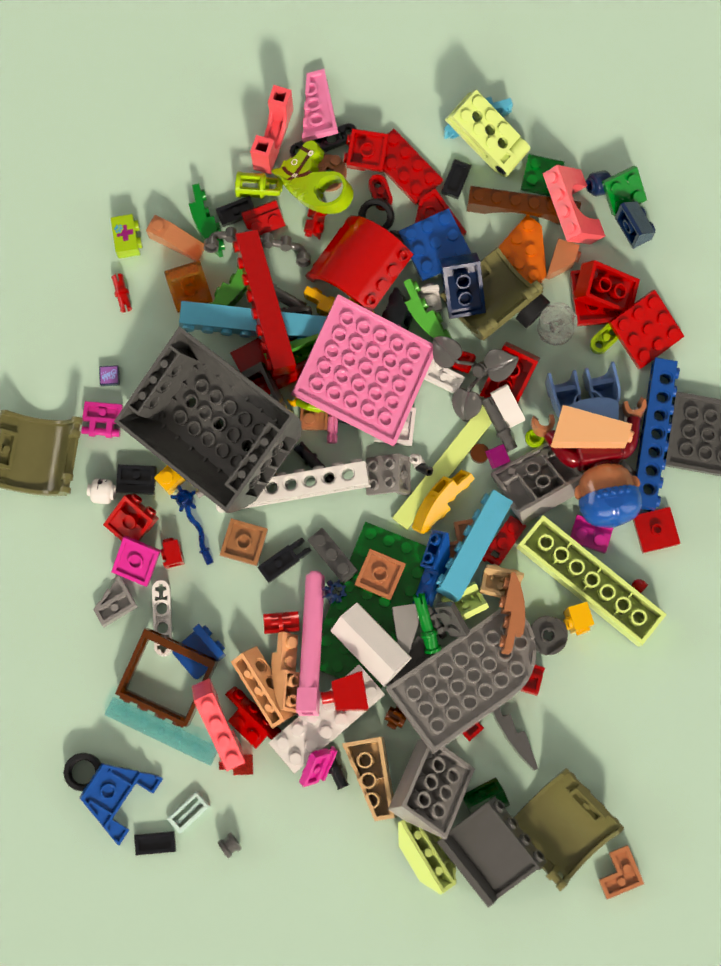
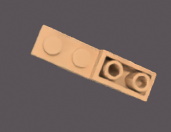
[271,632,300,713]

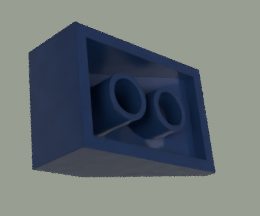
[439,252,486,319]

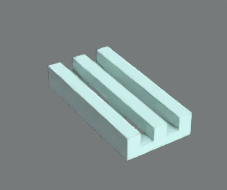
[167,791,210,834]

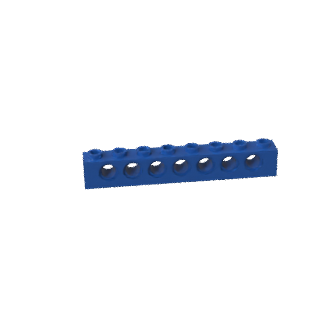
[635,357,680,511]

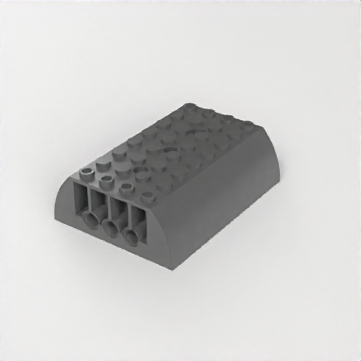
[114,326,302,513]

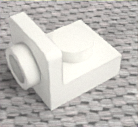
[420,283,442,312]

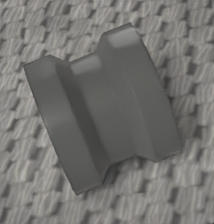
[218,833,242,858]

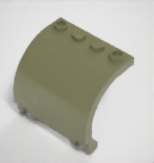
[440,248,543,341]
[0,410,83,496]
[514,768,624,891]

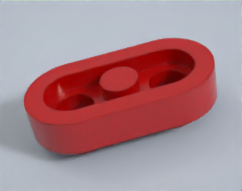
[368,174,393,211]

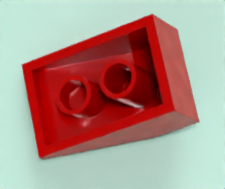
[573,260,640,313]
[480,342,540,404]

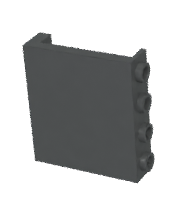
[437,796,547,907]

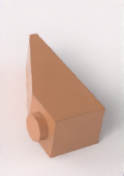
[146,215,204,262]

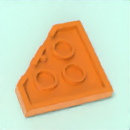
[498,215,547,284]

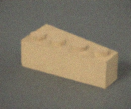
[342,737,397,821]

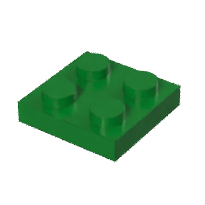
[520,154,564,197]
[602,166,647,216]

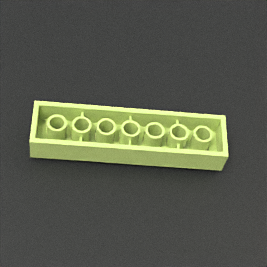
[517,515,667,647]

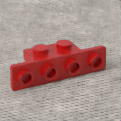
[225,686,283,749]

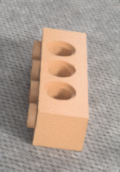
[231,646,298,729]

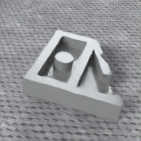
[93,575,138,627]

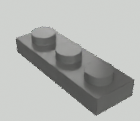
[308,528,358,584]

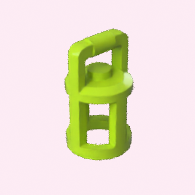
[235,171,283,199]

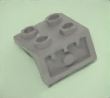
[366,453,411,496]

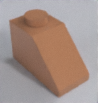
[546,238,581,280]

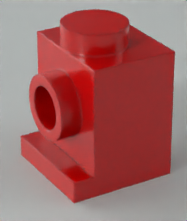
[160,538,185,569]

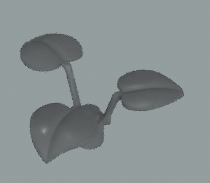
[433,336,519,422]

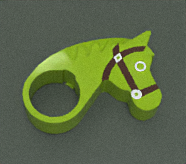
[271,140,354,214]

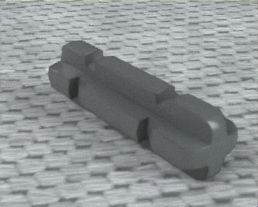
[280,306,312,315]

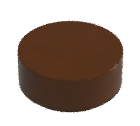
[470,444,489,464]

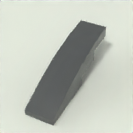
[492,708,538,770]

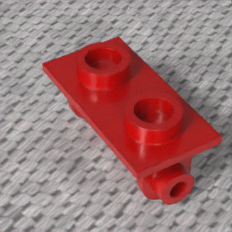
[304,200,327,240]

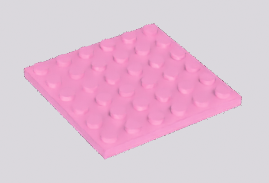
[291,294,433,446]

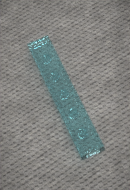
[104,697,217,766]

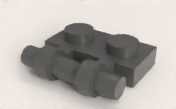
[427,601,470,639]

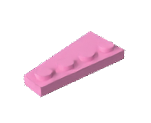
[302,69,338,142]

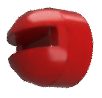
[631,579,648,593]

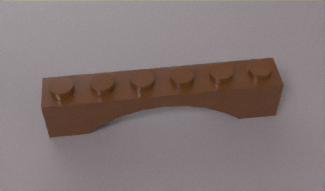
[467,186,581,225]

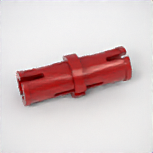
[111,273,132,313]

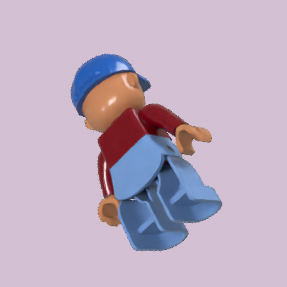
[531,361,647,528]

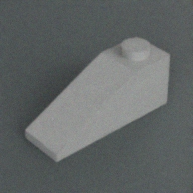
[392,604,419,667]

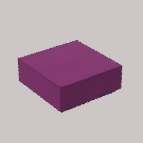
[485,444,511,469]

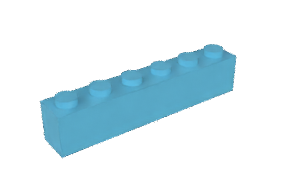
[435,489,513,603]

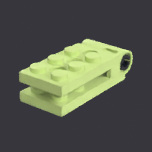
[445,89,530,177]

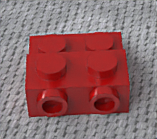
[344,129,389,172]
[103,494,159,541]

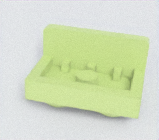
[441,582,489,620]

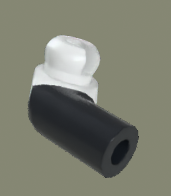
[409,453,433,476]

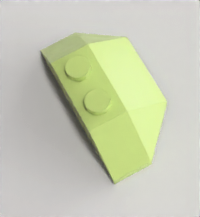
[398,820,457,895]

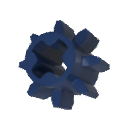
[322,579,347,604]

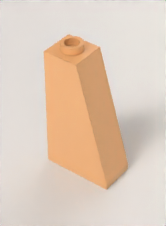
[551,405,634,448]

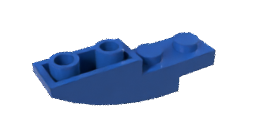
[413,529,450,607]

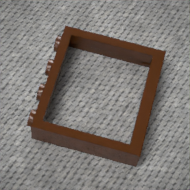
[115,628,219,728]

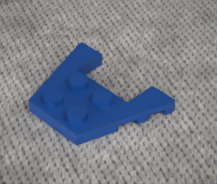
[79,763,163,845]

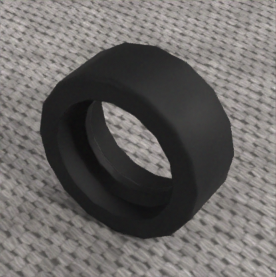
[358,199,395,230]
[516,293,551,328]
[63,753,102,791]

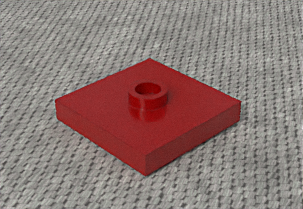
[633,507,681,554]

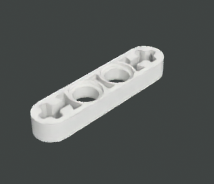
[152,580,173,657]

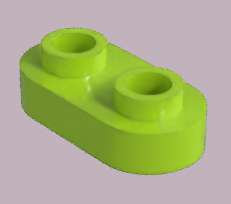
[590,323,619,354]

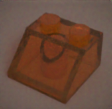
[164,260,213,313]

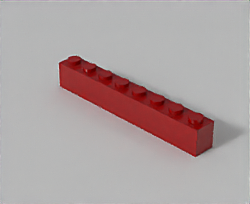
[232,230,296,377]

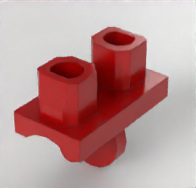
[263,611,300,634]

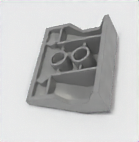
[491,442,584,525]

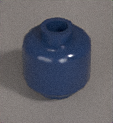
[586,170,611,196]

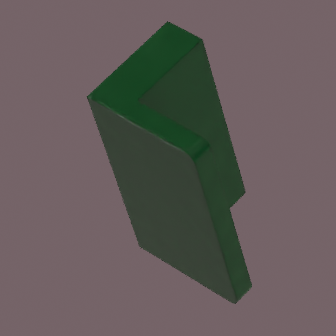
[463,777,510,814]

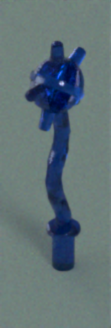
[170,485,214,565]

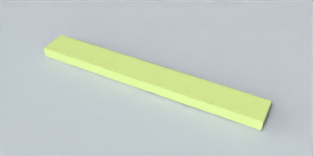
[392,404,500,530]

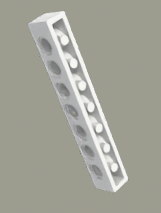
[216,459,371,513]

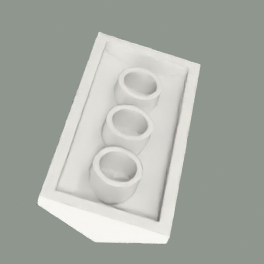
[331,603,411,687]

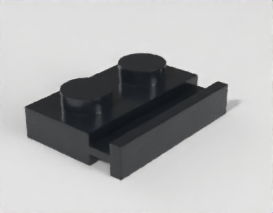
[116,464,157,495]

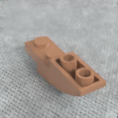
[499,572,525,655]

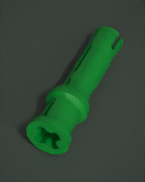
[413,593,442,654]

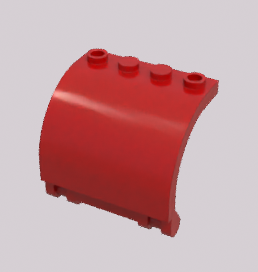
[305,215,414,312]

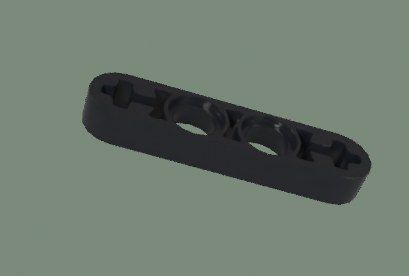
[290,123,356,158]

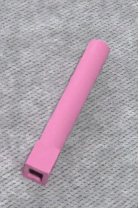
[296,571,325,716]

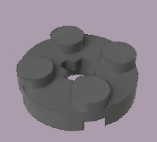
[531,616,568,655]

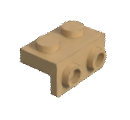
[479,564,524,598]

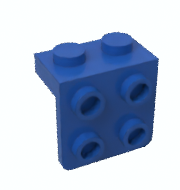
[172,624,226,680]

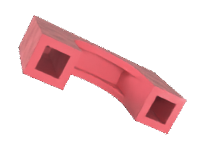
[250,85,294,175]
[543,165,605,245]
[192,678,245,771]

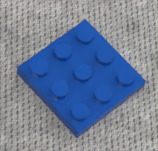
[398,208,471,281]

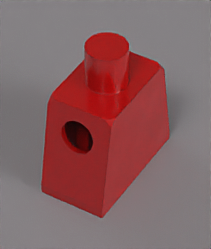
[321,671,369,711]

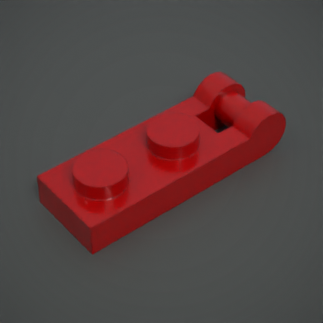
[482,515,526,566]

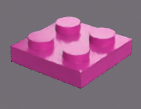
[111,536,161,587]

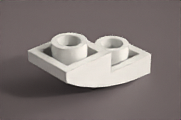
[490,384,526,428]

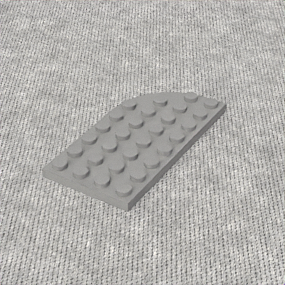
[386,608,537,754]

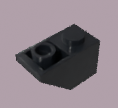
[382,287,413,330]

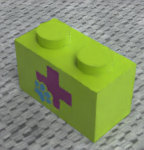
[110,214,143,259]

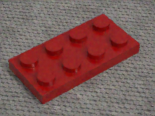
[383,129,443,205]

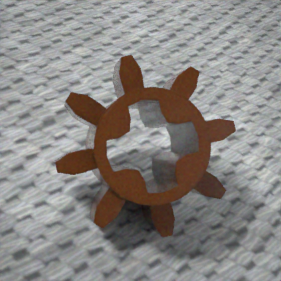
[384,706,407,730]

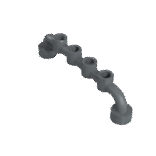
[204,227,311,267]

